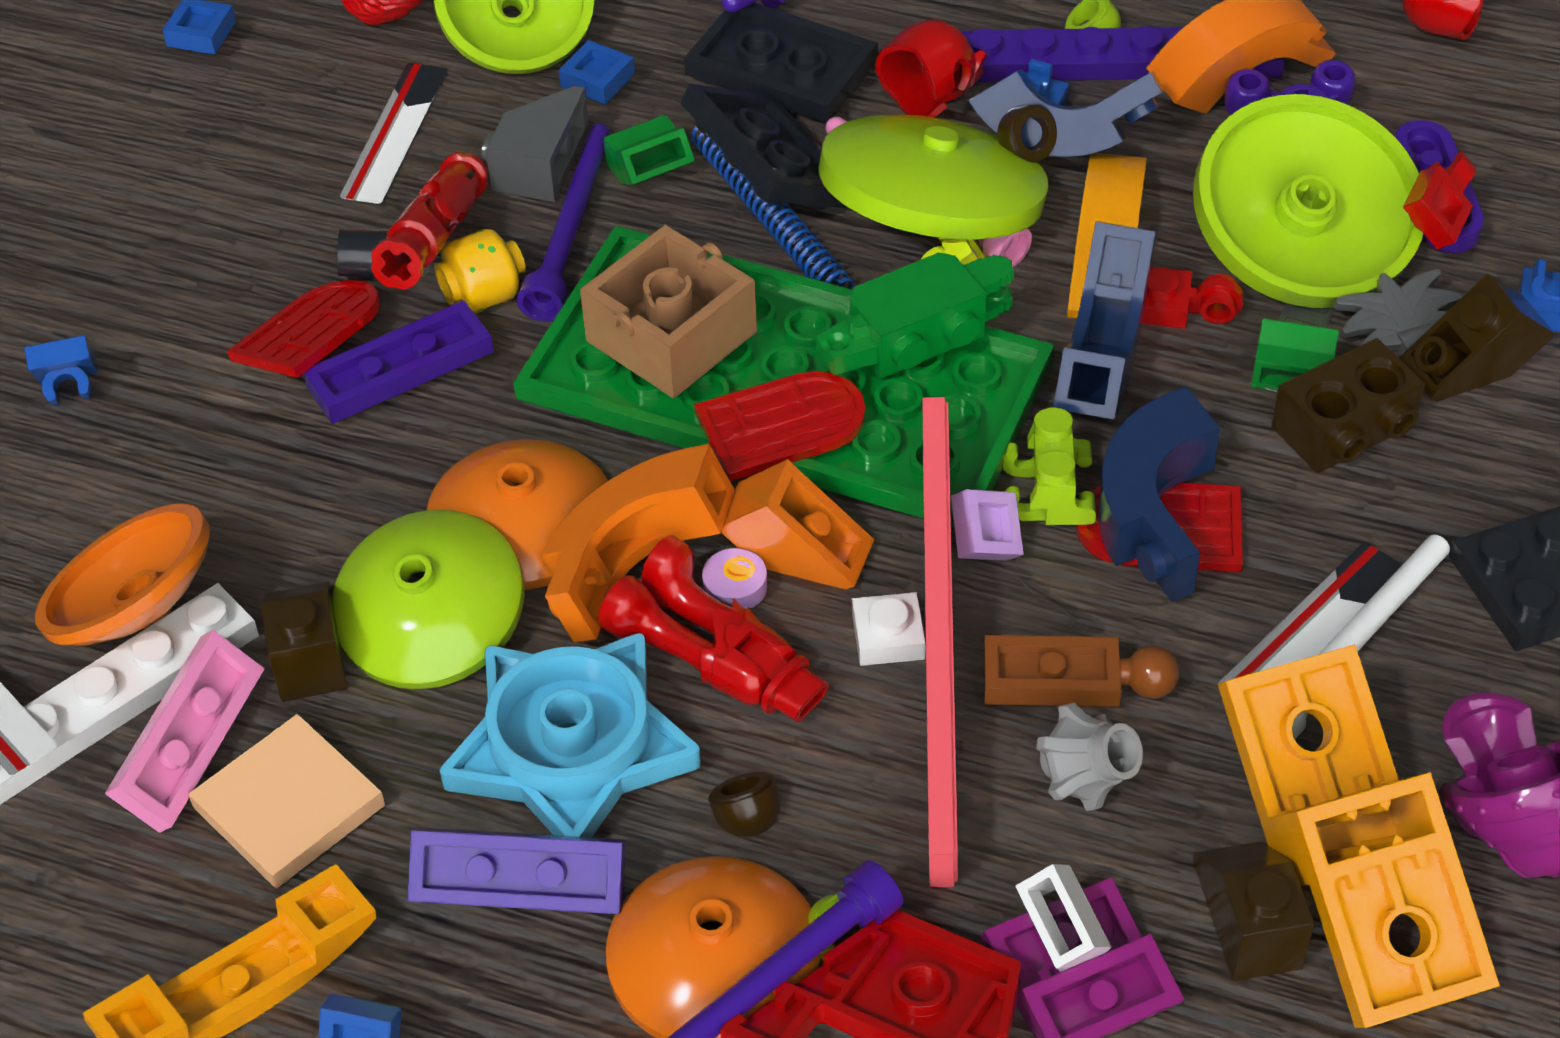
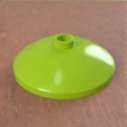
[433,0,594,74]
[332,509,525,689]

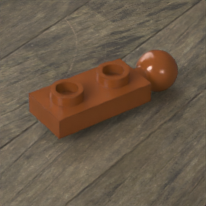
[984,635,1180,707]

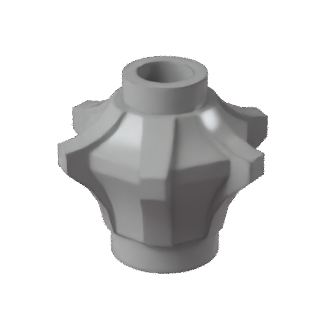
[1036,703,1143,811]

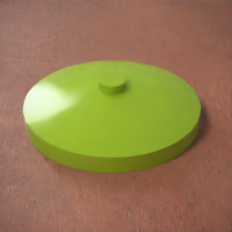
[1193,94,1424,308]
[819,114,1049,240]

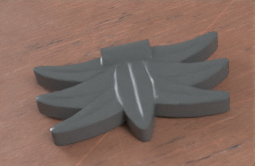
[1333,268,1463,356]

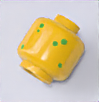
[434,229,526,314]

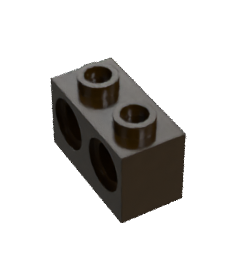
[1271,338,1425,474]

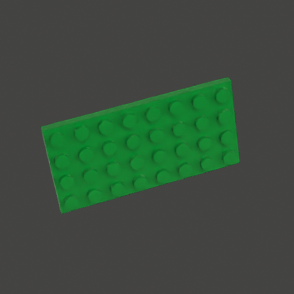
[513,225,1055,528]

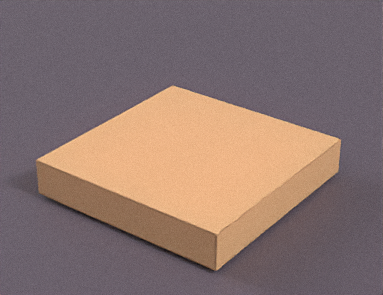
[188,714,385,889]

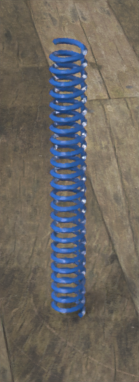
[691,126,854,289]

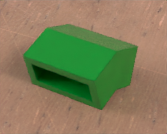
[603,114,695,185]
[1251,318,1339,390]

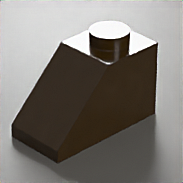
[261,581,348,702]
[1193,841,1314,981]

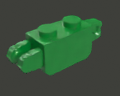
[816,252,1014,379]

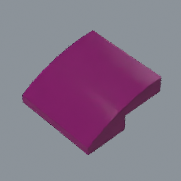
[980,877,1185,1038]

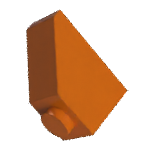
[721,459,875,590]

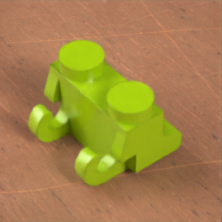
[1003,407,1096,525]

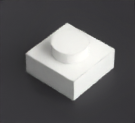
[852,592,926,666]

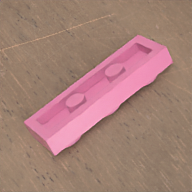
[105,629,265,833]

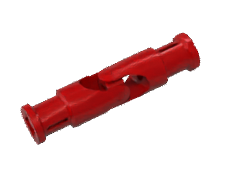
[371,151,488,290]

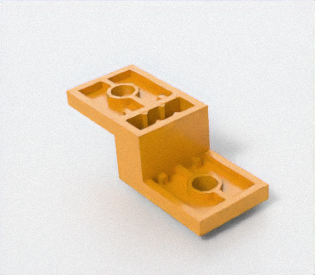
[1217,644,1500,1028]

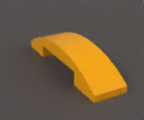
[1067,153,1147,318]
[83,864,376,1038]

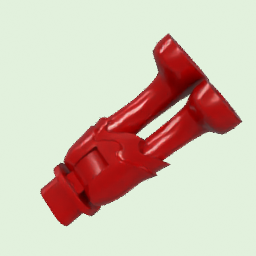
[598,535,829,723]

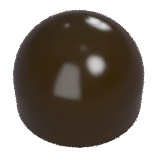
[997,105,1057,162]
[708,772,780,837]

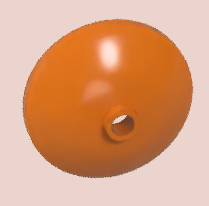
[427,439,608,590]
[35,503,210,646]
[606,856,821,1038]

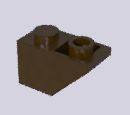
[1399,273,1556,402]

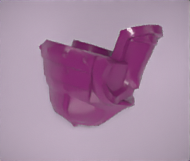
[1440,693,1560,878]

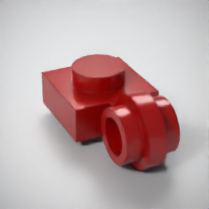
[1142,267,1244,329]

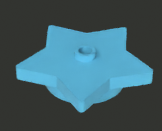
[439,633,701,838]

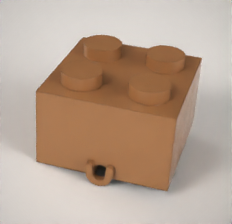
[580,224,757,399]

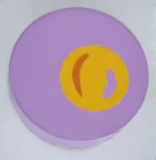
[702,548,767,609]

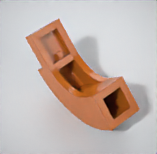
[1146,0,1337,114]
[541,444,735,643]

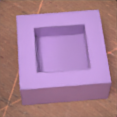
[951,489,1024,561]

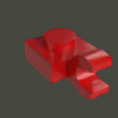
[1403,151,1476,250]

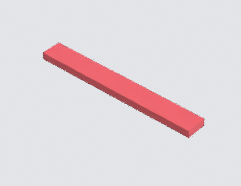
[922,397,958,887]

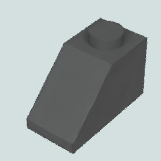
[481,86,589,202]

